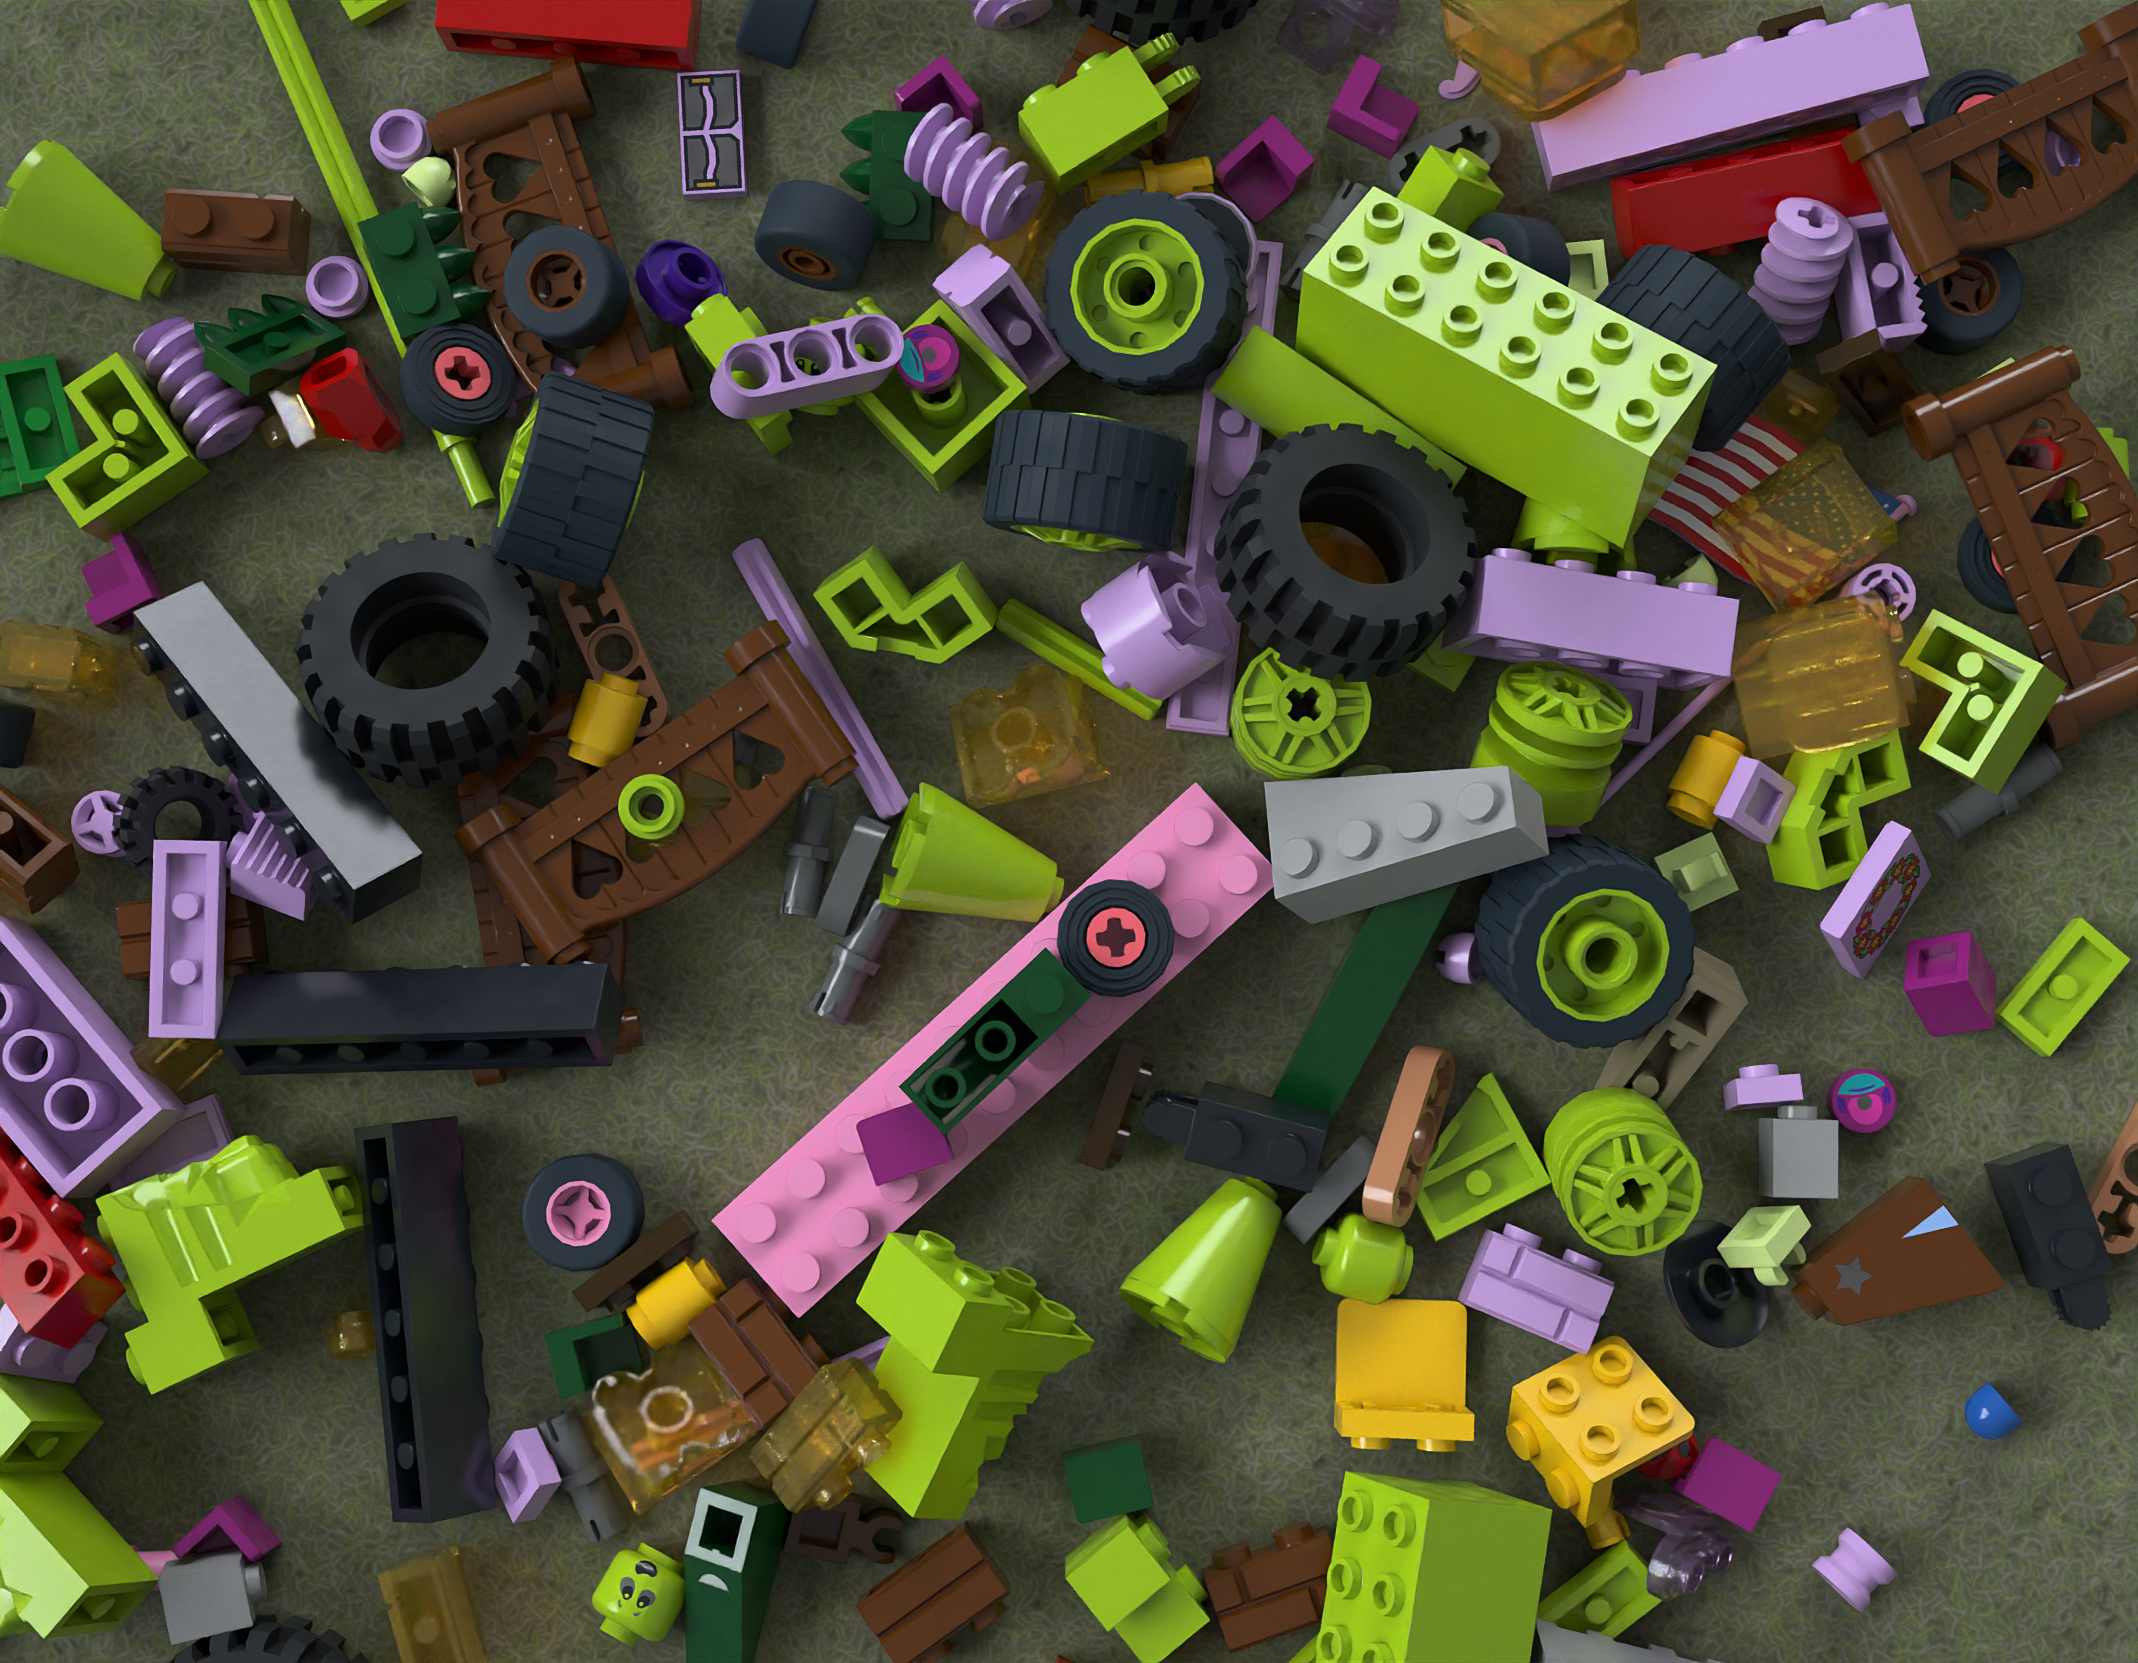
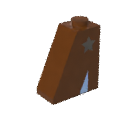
[1787,1176,2006,1326]

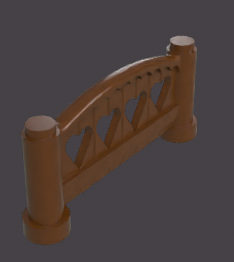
[1840,1,2138,286]
[426,54,697,420]
[1901,345,2138,753]
[454,619,860,965]
[456,692,644,1087]

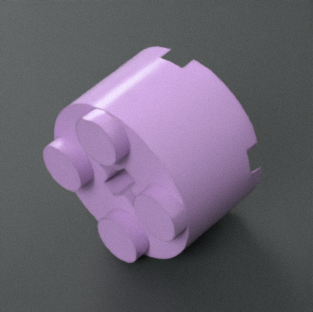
[1081,549,1232,700]

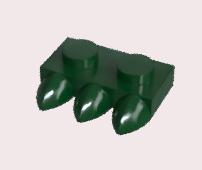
[839,110,935,243]
[357,201,492,345]
[194,294,347,397]

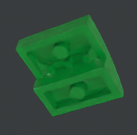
[0,353,81,501]

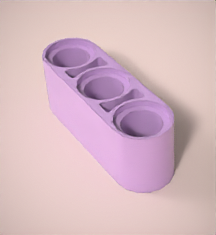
[710,314,904,419]

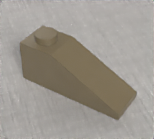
[1593,946,1748,1112]

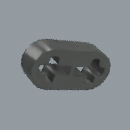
[1386,116,1501,198]
[815,815,891,938]
[1281,1135,1377,1246]

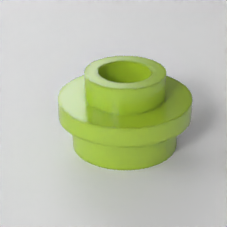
[618,774,685,840]

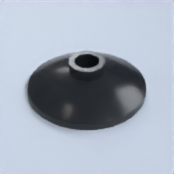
[1663,1220,1769,1349]

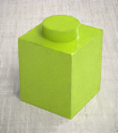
[1397,145,1504,233]

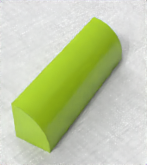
[1209,324,1467,492]

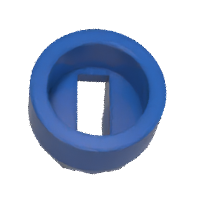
[1964,1382,2023,1440]

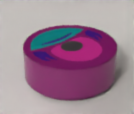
[896,324,961,394]
[1827,1069,1896,1133]

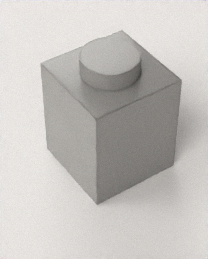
[1759,1105,1838,1199]
[158,1545,267,1645]

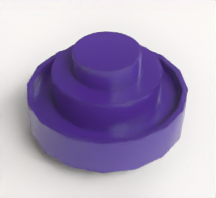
[635,239,728,328]

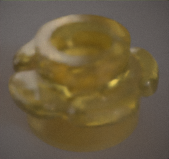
[321,1311,376,1360]

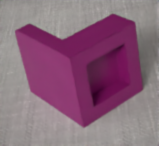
[1326,54,1419,161]
[893,55,984,137]
[1214,114,1315,225]
[82,531,166,635]
[1904,930,1997,1037]
[856,1102,955,1186]
[1669,1437,1782,1533]
[171,1495,283,1563]

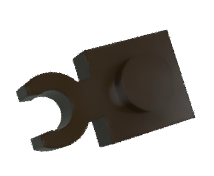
[782,1482,903,1565]

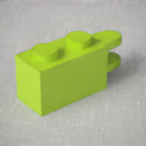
[1018,33,1201,196]

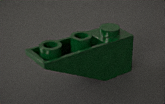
[898,947,1092,1136]
[684,1480,793,1663]

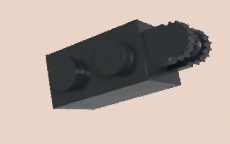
[1141,1080,1330,1193]
[1984,1143,2114,1331]

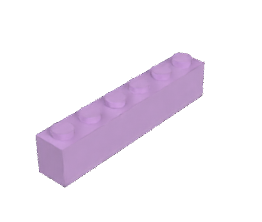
[1531,2,1930,192]

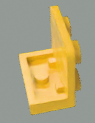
[1334,1297,1475,1452]
[1506,1336,1695,1528]

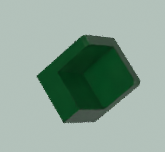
[544,1310,644,1399]
[1062,1434,1154,1524]

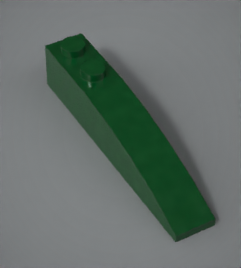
[1271,881,1461,1127]

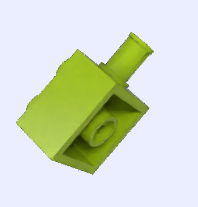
[843,296,1033,494]

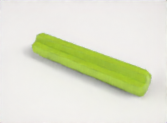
[995,598,1165,720]

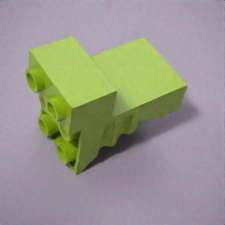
[95,1135,364,1395]
[839,1230,1094,1520]
[0,1373,159,1639]

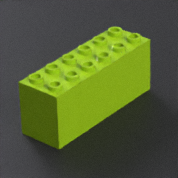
[1295,186,1718,549]
[1315,1471,1553,1663]

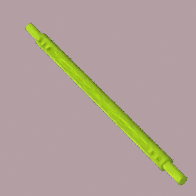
[247,0,496,509]

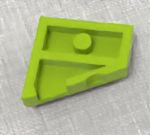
[1415,1072,1551,1243]

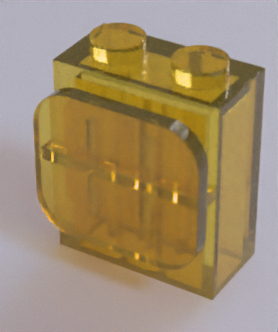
[1441,0,1641,122]
[1730,590,1917,760]

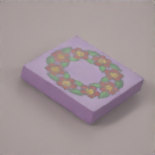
[1820,820,1931,980]

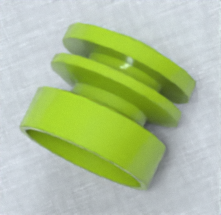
[1230,647,1372,781]
[1470,661,1633,826]
[1542,1086,1703,1257]

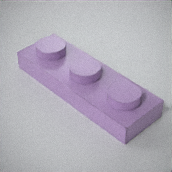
[149,840,227,1039]

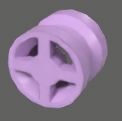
[71,790,127,858]
[1812,1528,1897,1613]

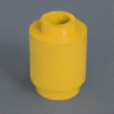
[567,671,648,768]
[1666,730,1747,830]
[626,1256,727,1350]

